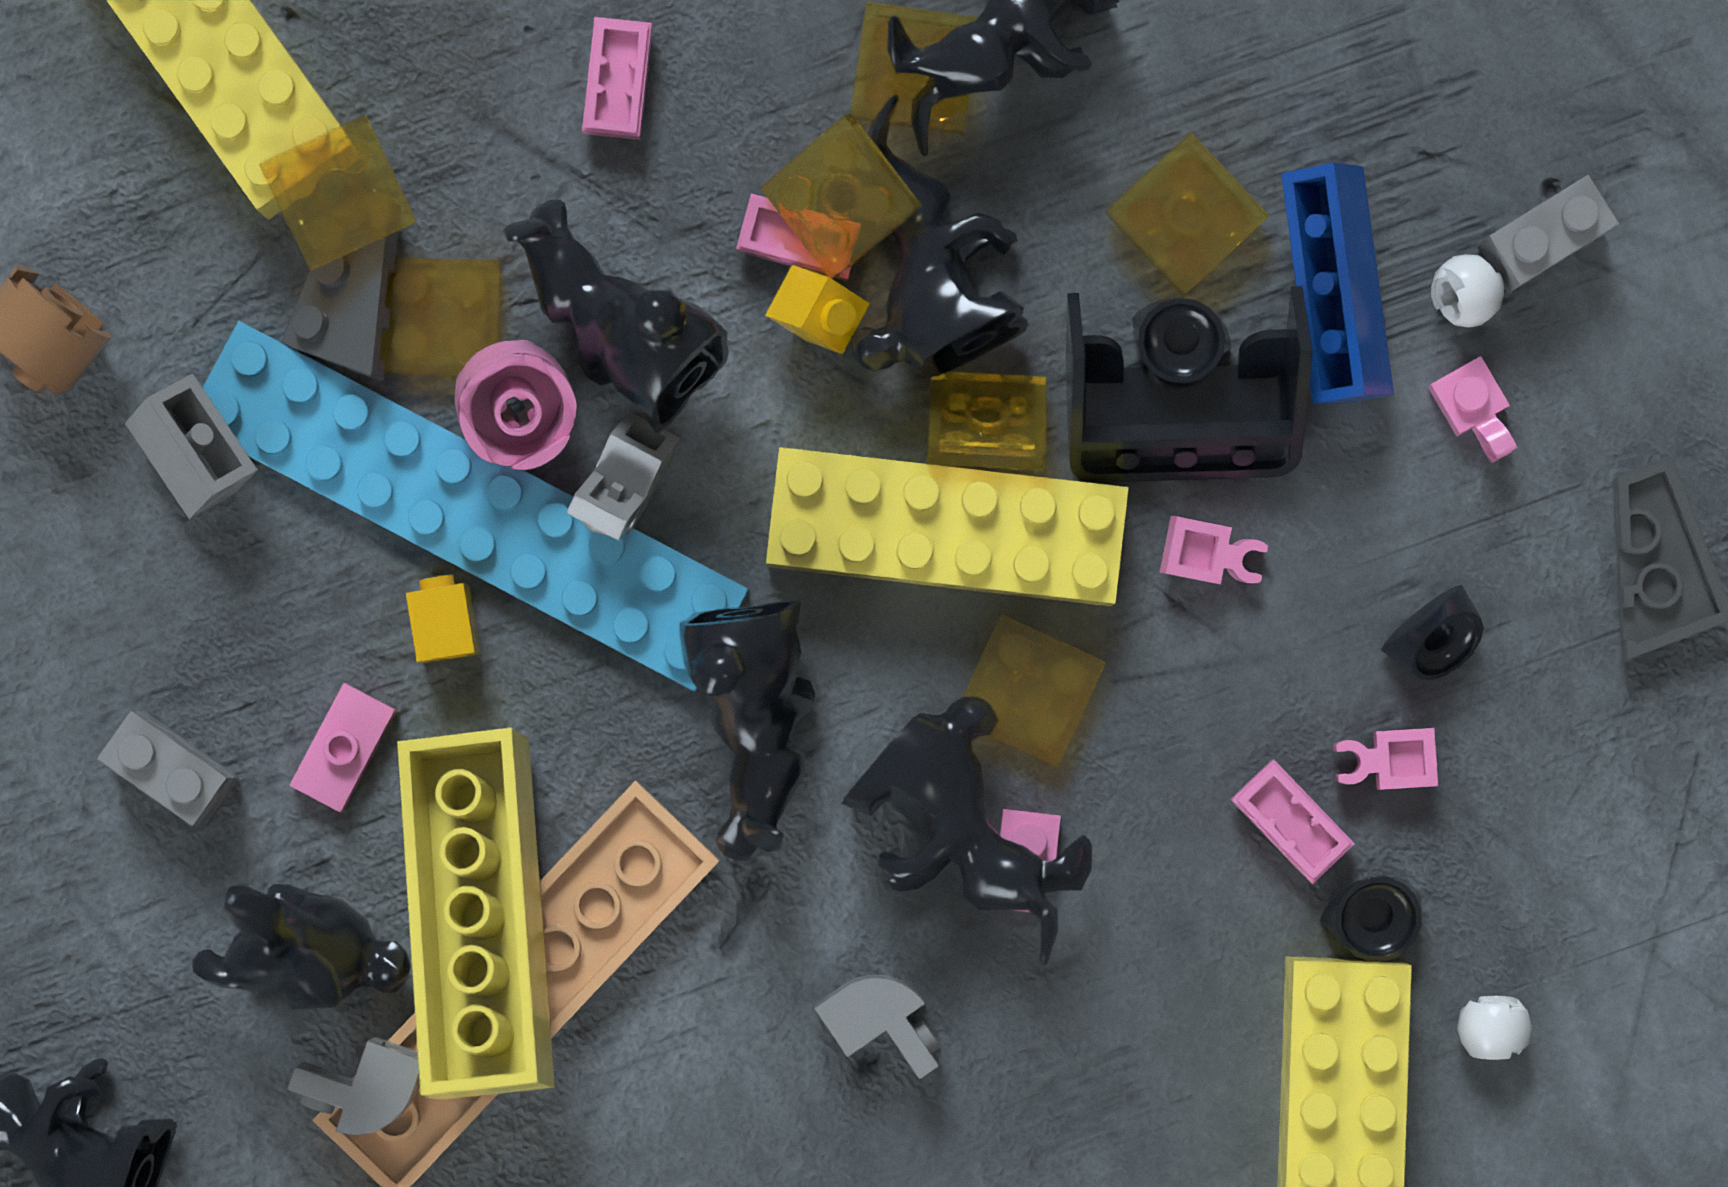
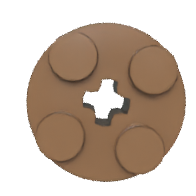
[0,264,112,395]

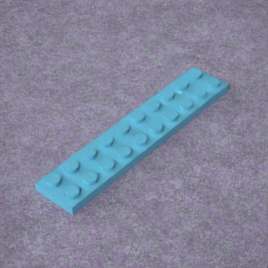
[202,320,749,692]

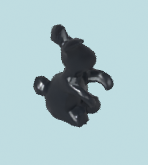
[887,0,1119,157]
[817,94,1029,378]
[503,200,729,433]
[680,600,815,861]
[841,696,1093,965]
[192,884,411,1009]
[0,1058,177,1187]

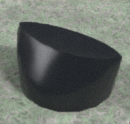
[1132,298,1231,384]
[1381,585,1484,680]
[1319,876,1422,962]

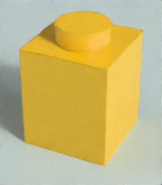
[765,265,870,355]
[406,575,481,663]

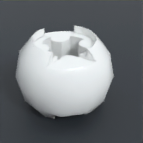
[1431,254,1504,327]
[1457,996,1533,1060]

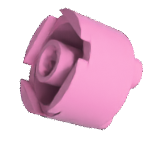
[455,340,577,470]

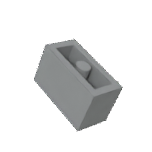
[1478,175,1619,294]
[125,373,257,520]
[97,711,239,826]

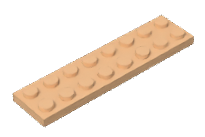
[312,780,720,1187]

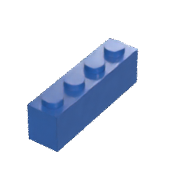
[1281,162,1394,404]

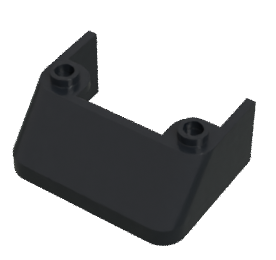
[1065,286,1312,483]

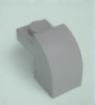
[566,411,680,540]
[814,975,941,1079]
[287,1037,420,1135]

